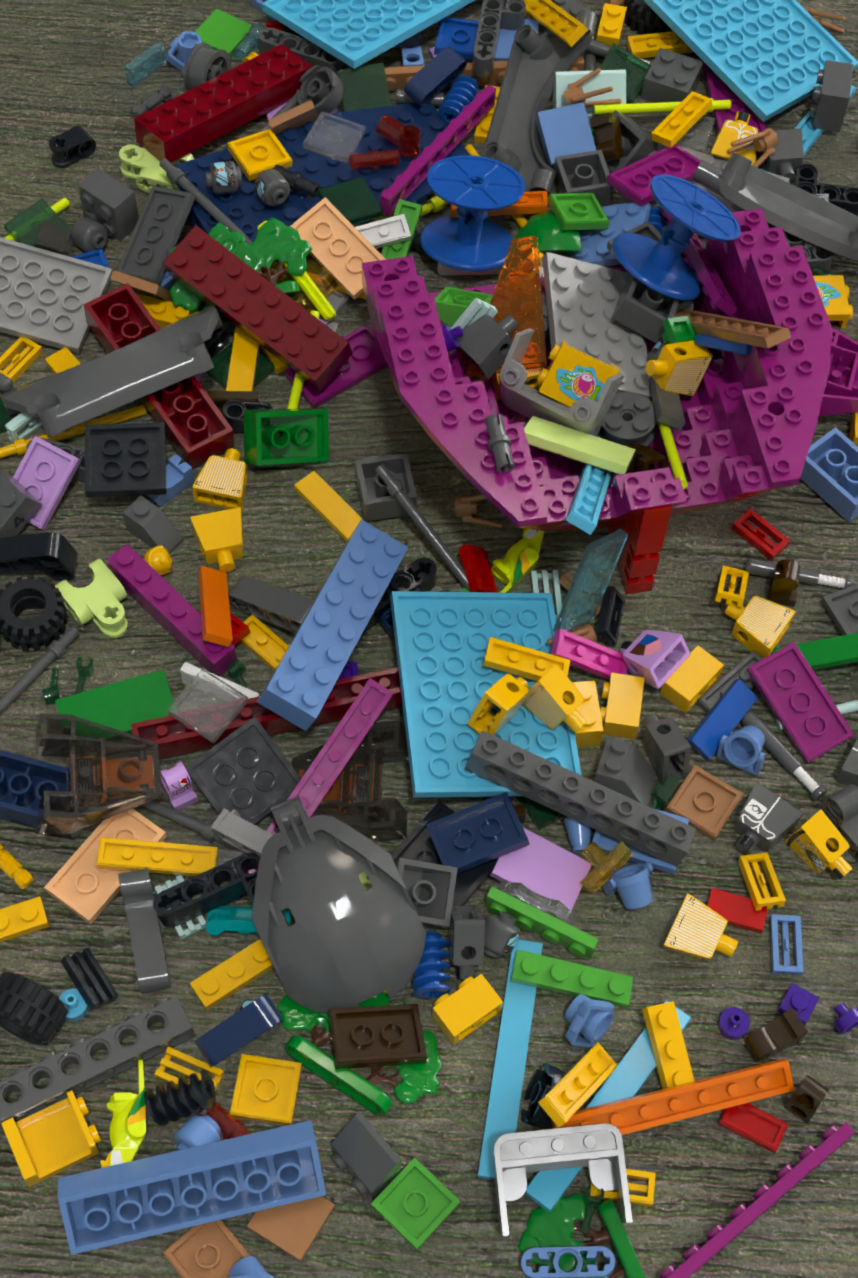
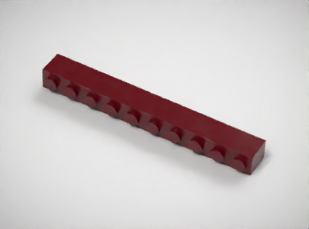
[131,667,403,762]

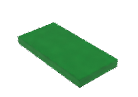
[55,669,178,752]

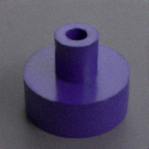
[441,323,464,352]
[833,1002,858,1035]
[718,1007,750,1040]

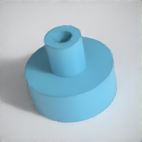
[59,989,89,1022]

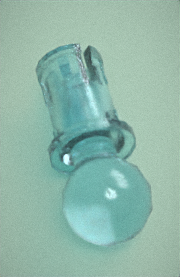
[234,24,264,61]

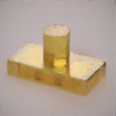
[580,841,634,894]

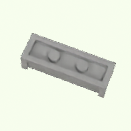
[211,808,273,856]

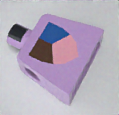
[620,630,691,689]

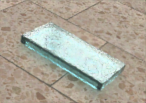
[553,529,628,632]

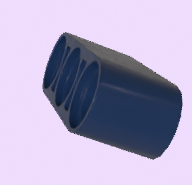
[404,46,467,107]
[194,993,283,1068]

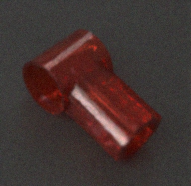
[376,115,421,158]

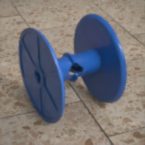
[420,155,525,271]
[612,174,741,300]

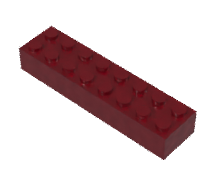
[134,44,312,163]
[163,225,353,391]
[83,283,234,468]

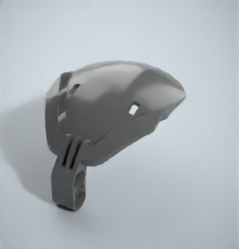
[252,796,426,1014]

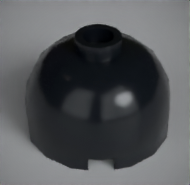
[521,1063,566,1129]

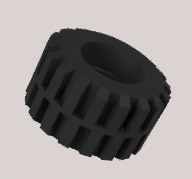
[624,0,671,34]
[0,575,68,651]
[0,972,68,1046]

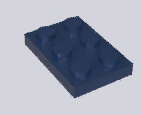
[426,792,530,874]

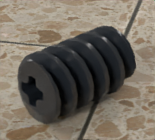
[144,1069,216,1126]

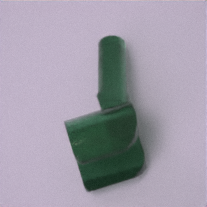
[74,657,94,695]
[227,659,249,689]
[42,668,60,705]
[581,1185,604,1234]

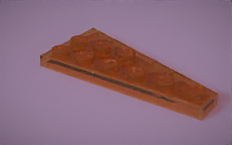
[467,236,547,378]

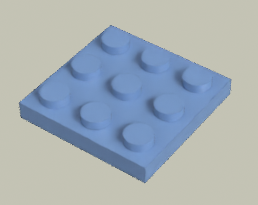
[570,202,651,267]

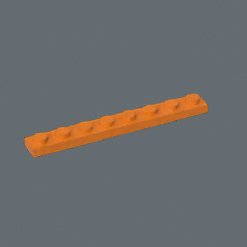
[551,1059,795,1135]

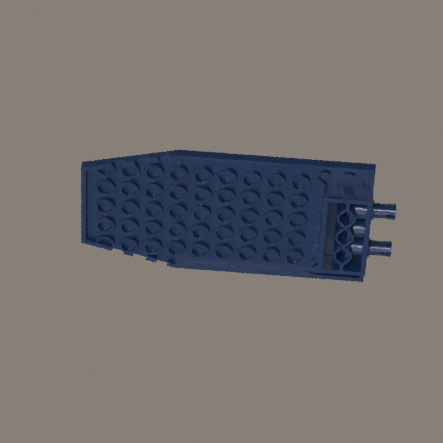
[166,103,470,242]

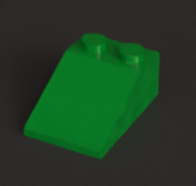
[244,409,329,466]

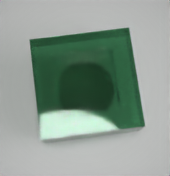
[652,774,680,811]

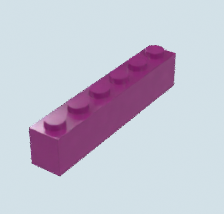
[106,544,237,676]

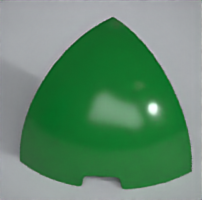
[514,211,582,257]

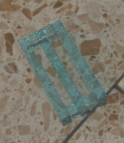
[124,42,166,88]

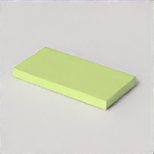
[524,416,636,475]

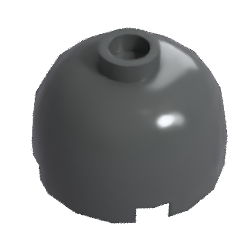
[296,65,344,115]

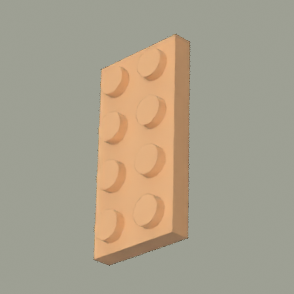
[291,197,386,300]
[44,800,167,925]

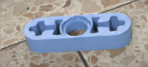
[521,1246,615,1278]

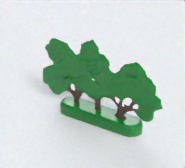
[170,218,312,319]
[277,993,442,1117]
[518,1194,646,1278]

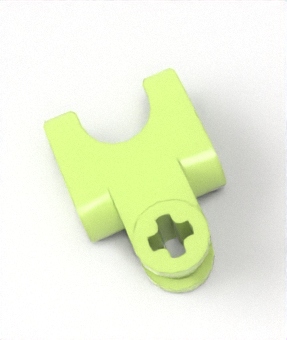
[119,144,194,193]
[55,559,128,638]

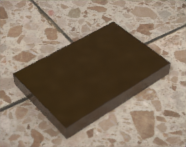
[327,1004,427,1069]

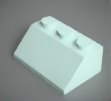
[552,70,626,124]

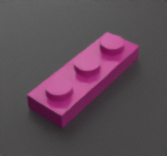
[551,629,627,680]

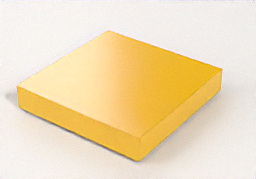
[227,129,293,181]
[230,1054,302,1126]

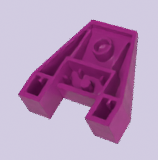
[819,328,858,416]

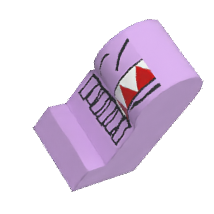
[159,761,198,811]

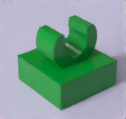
[661,316,695,345]

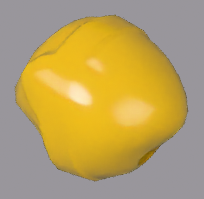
[144,545,172,575]

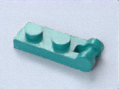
[206,906,291,936]

